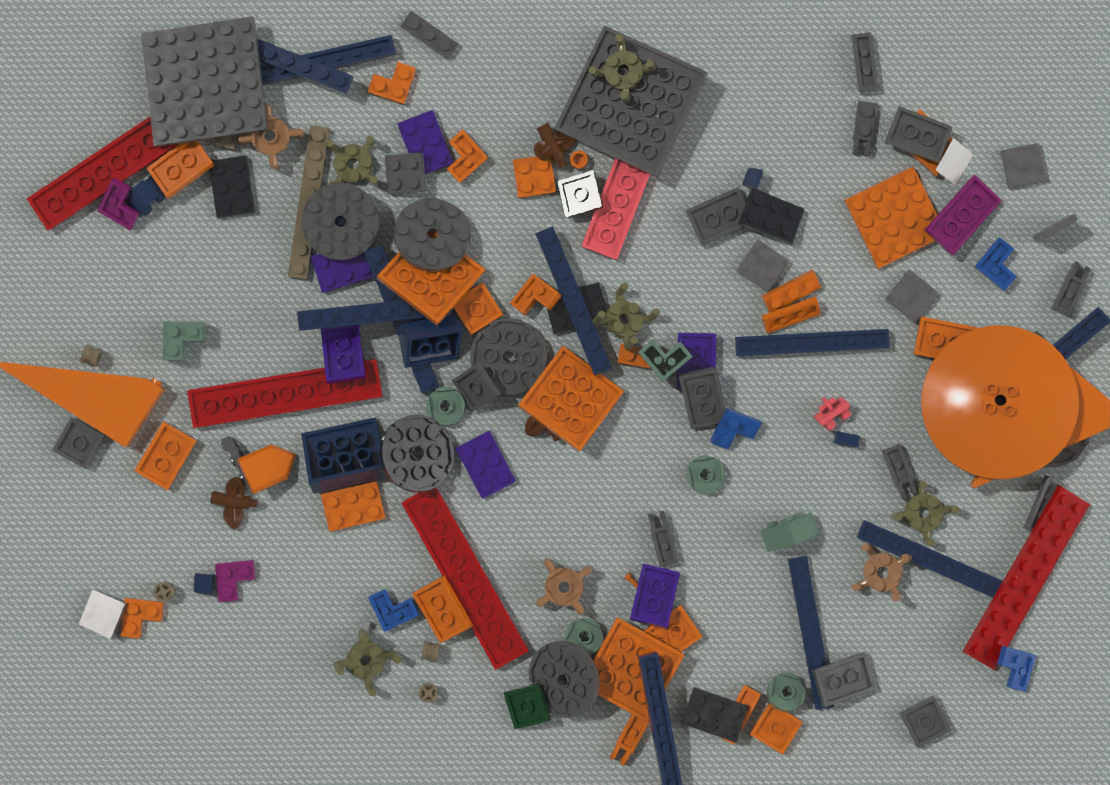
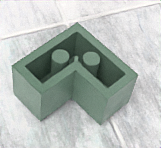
[163,321,205,361]
[637,340,693,382]
[760,511,819,552]

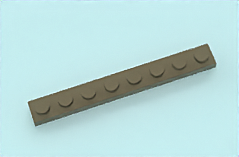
[288,125,330,280]

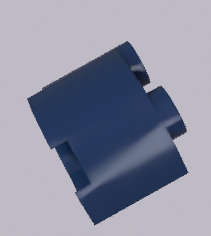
[125,175,166,217]

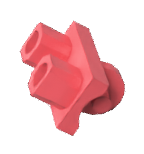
[813,397,851,431]

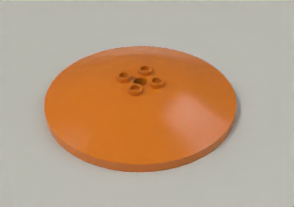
[921,325,1079,480]

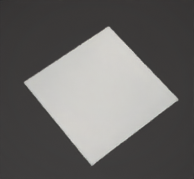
[936,138,973,186]

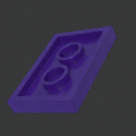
[397,110,453,175]
[311,248,374,293]
[321,325,366,384]
[676,333,716,390]
[455,431,516,499]
[630,563,680,629]

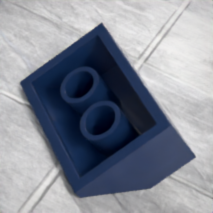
[399,315,463,368]

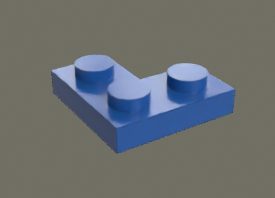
[974,237,1017,291]
[710,408,762,449]
[368,589,419,632]
[997,646,1036,692]

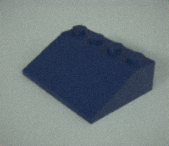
[301,417,388,494]

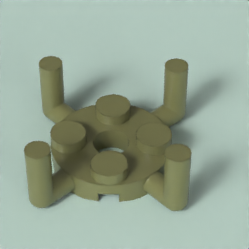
[589,34,656,103]
[325,136,379,186]
[593,283,660,351]
[891,480,960,546]
[333,629,401,696]

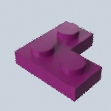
[97,178,140,230]
[215,560,256,602]

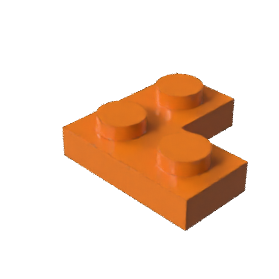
[368,62,416,105]
[447,129,488,184]
[509,274,562,316]
[120,598,164,638]

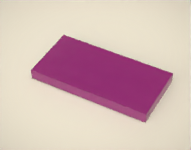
[924,174,1002,256]

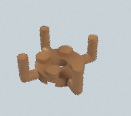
[238,103,305,170]
[852,544,912,602]
[536,558,592,615]

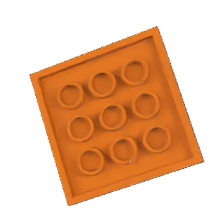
[844,167,937,269]
[377,230,485,326]
[518,346,624,452]
[593,617,685,723]

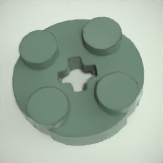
[426,387,465,425]
[686,455,725,494]
[565,618,604,657]
[767,672,806,712]

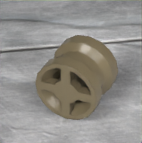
[80,344,102,367]
[154,582,175,602]
[421,641,440,663]
[419,683,438,703]

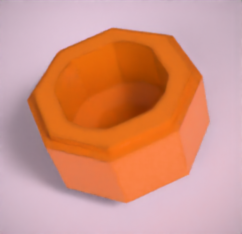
[569,150,588,170]

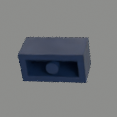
[833,431,860,447]

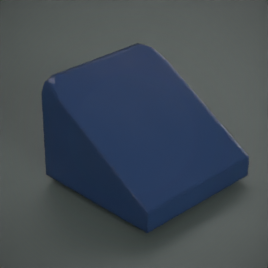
[742,168,764,189]
[193,573,214,594]

